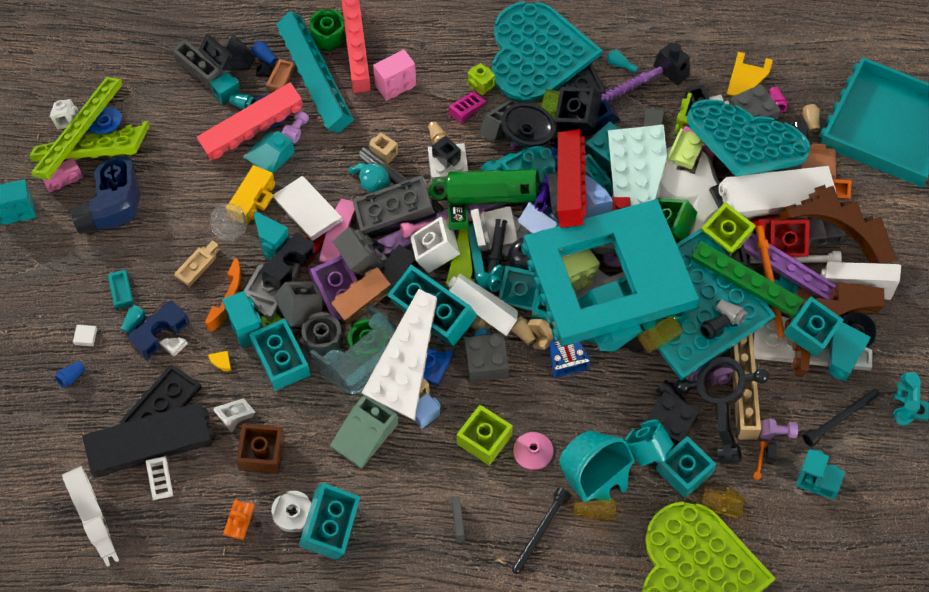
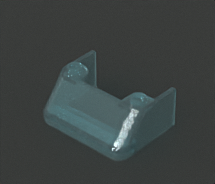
[310,304,397,394]

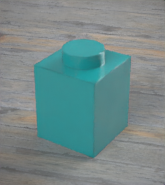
[210,72,240,105]

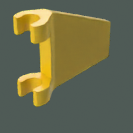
[727,52,773,97]

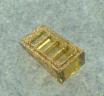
[572,499,617,521]

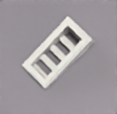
[146,456,173,501]

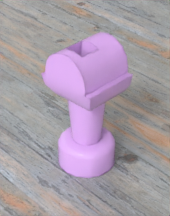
[282,111,309,144]
[760,419,798,440]

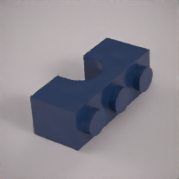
[127,300,190,360]

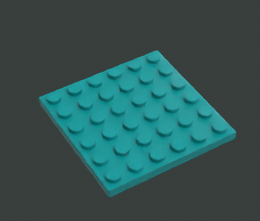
[618,229,776,380]

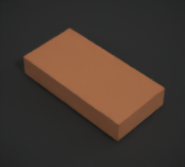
[266,59,296,91]

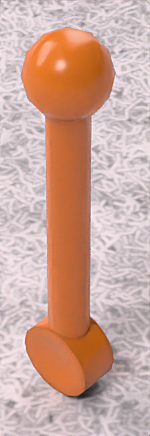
[753,441,768,481]

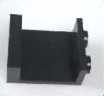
[199,35,257,71]

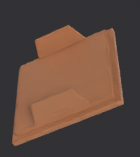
[801,144,836,179]

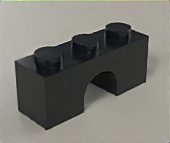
[261,233,315,290]

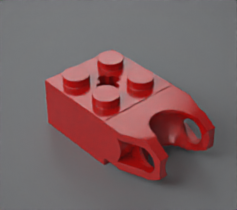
[749,215,810,257]

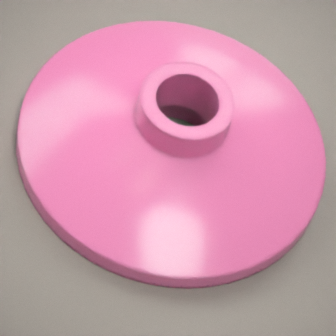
[513,432,554,470]

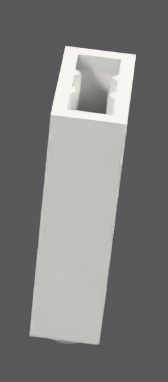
[820,262,901,300]
[447,273,518,336]

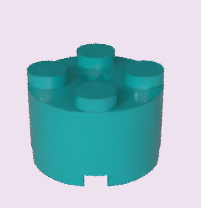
[625,420,674,467]

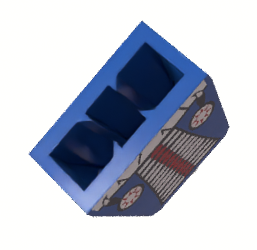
[549,340,590,379]

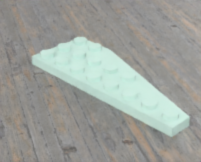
[608,125,667,206]

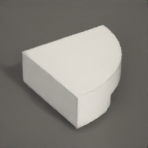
[159,337,188,357]

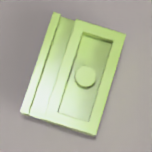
[667,128,704,170]

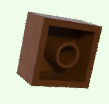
[236,424,285,474]

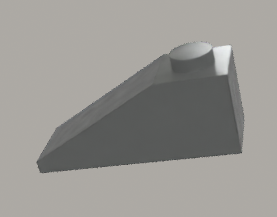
[479,99,520,141]

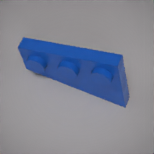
[423,349,454,387]

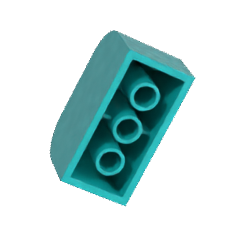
[387,265,477,347]

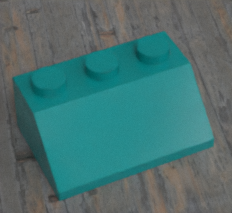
[578,281,643,352]

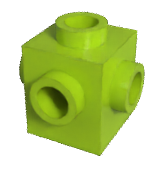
[468,63,495,96]

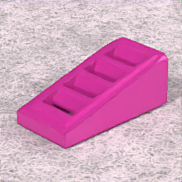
[449,91,487,124]

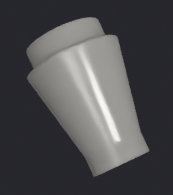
[716,299,747,326]

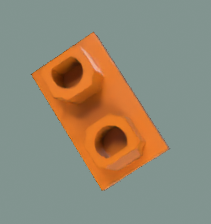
[223,500,255,540]

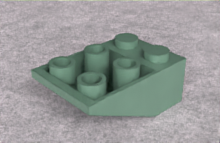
[330,395,398,469]

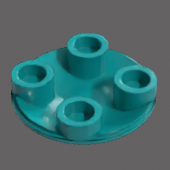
[520,146,556,183]

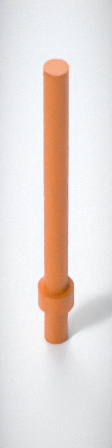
[755,226,786,339]

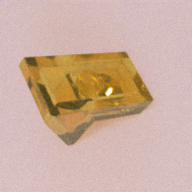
[701,487,745,519]

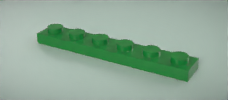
[690,241,804,318]

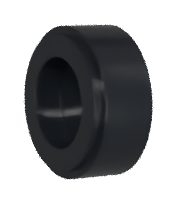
[766,442,777,463]

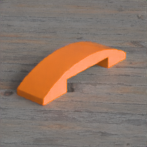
[205,258,242,332]

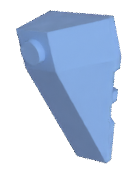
[584,174,613,219]

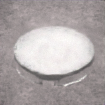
[210,203,247,241]

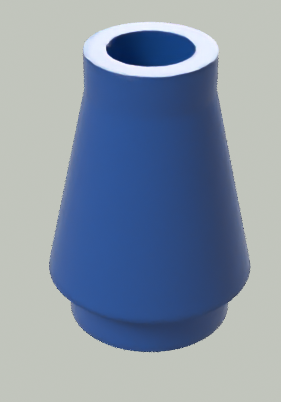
[251,41,277,66]
[54,361,85,388]

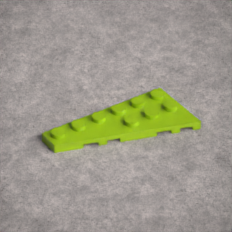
[29,121,150,162]

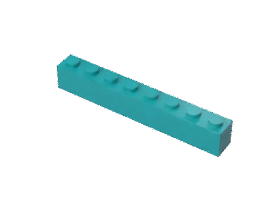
[276,11,354,133]

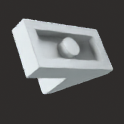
[213,398,255,432]

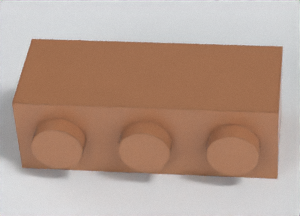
[332,267,393,325]

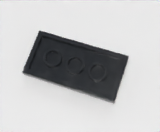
[119,364,202,424]

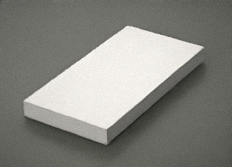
[273,176,343,241]

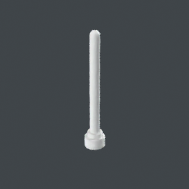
[749,251,842,263]

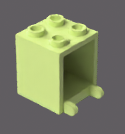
[559,249,600,292]

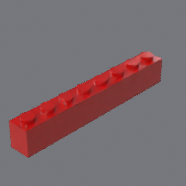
[557,129,587,228]

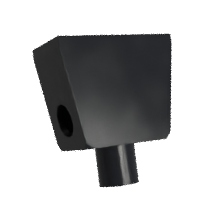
[653,42,690,86]

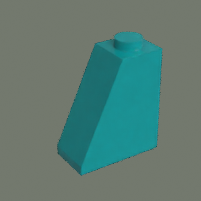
[828,322,871,382]

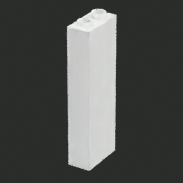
[719,166,837,218]

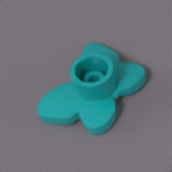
[476,265,504,292]

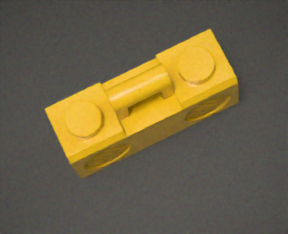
[226,165,275,225]

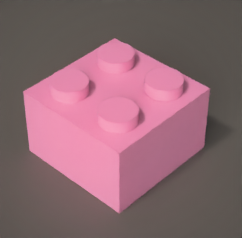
[373,49,416,101]

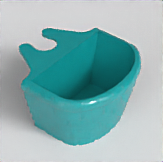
[559,431,635,505]

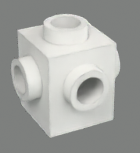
[50,99,79,130]

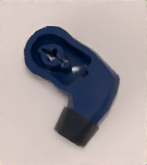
[71,156,140,235]

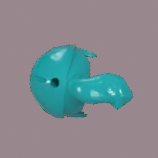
[348,163,390,193]

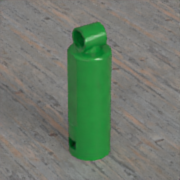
[429,169,540,205]

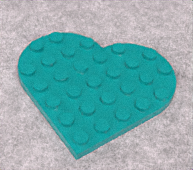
[492,1,603,102]
[687,99,811,177]

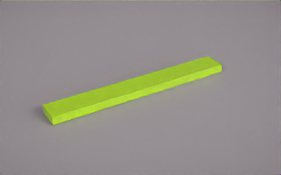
[31,77,123,180]

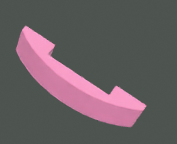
[319,199,356,263]

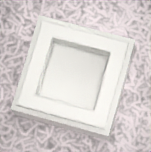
[73,325,97,346]

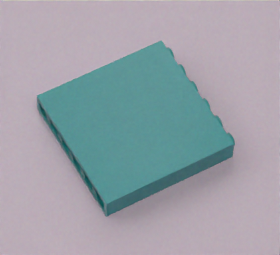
[819,57,929,188]

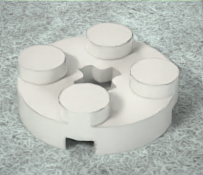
[271,491,311,532]

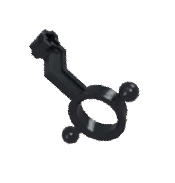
[675,357,769,465]

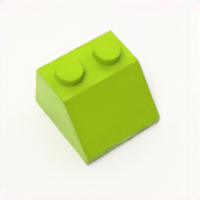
[701,202,756,254]

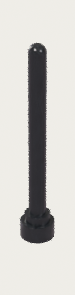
[802,389,880,447]
[512,487,572,574]

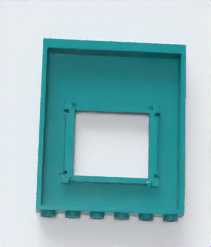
[521,199,699,347]

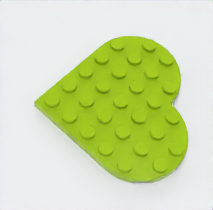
[642,502,776,592]

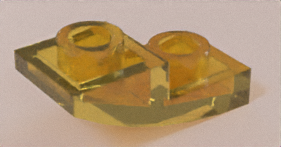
[637,315,684,354]

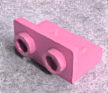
[42,158,83,193]

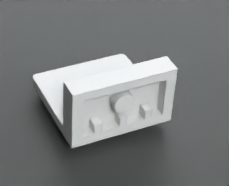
[471,207,518,251]

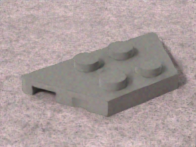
[244,263,301,321]

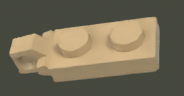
[174,240,220,287]

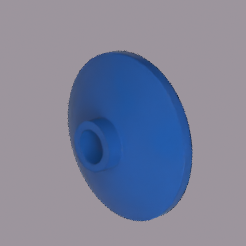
[88,107,122,134]

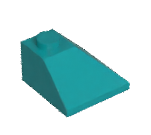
[243,131,295,174]

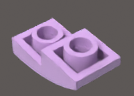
[688,367,733,385]

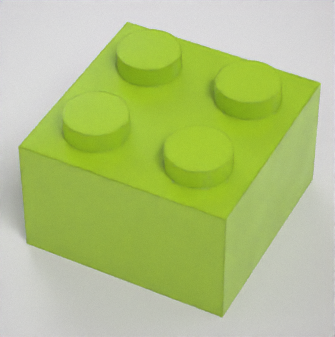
[456,405,513,466]

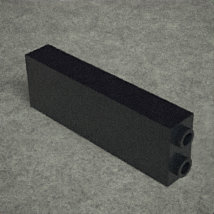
[82,402,215,478]

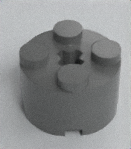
[302,312,343,358]

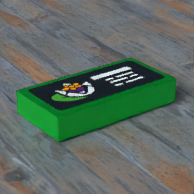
[448,204,468,230]

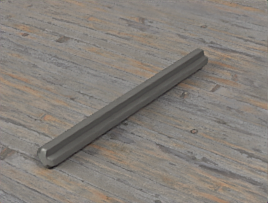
[359,147,444,214]

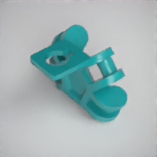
[893,372,929,425]

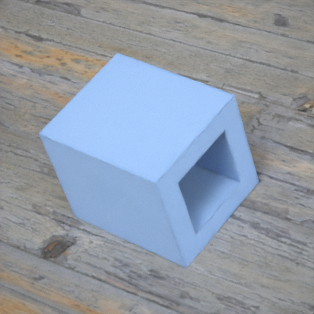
[415,393,441,429]

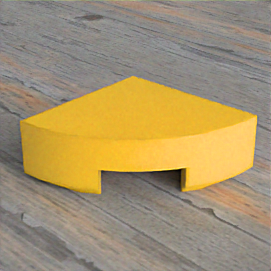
[208,351,231,371]

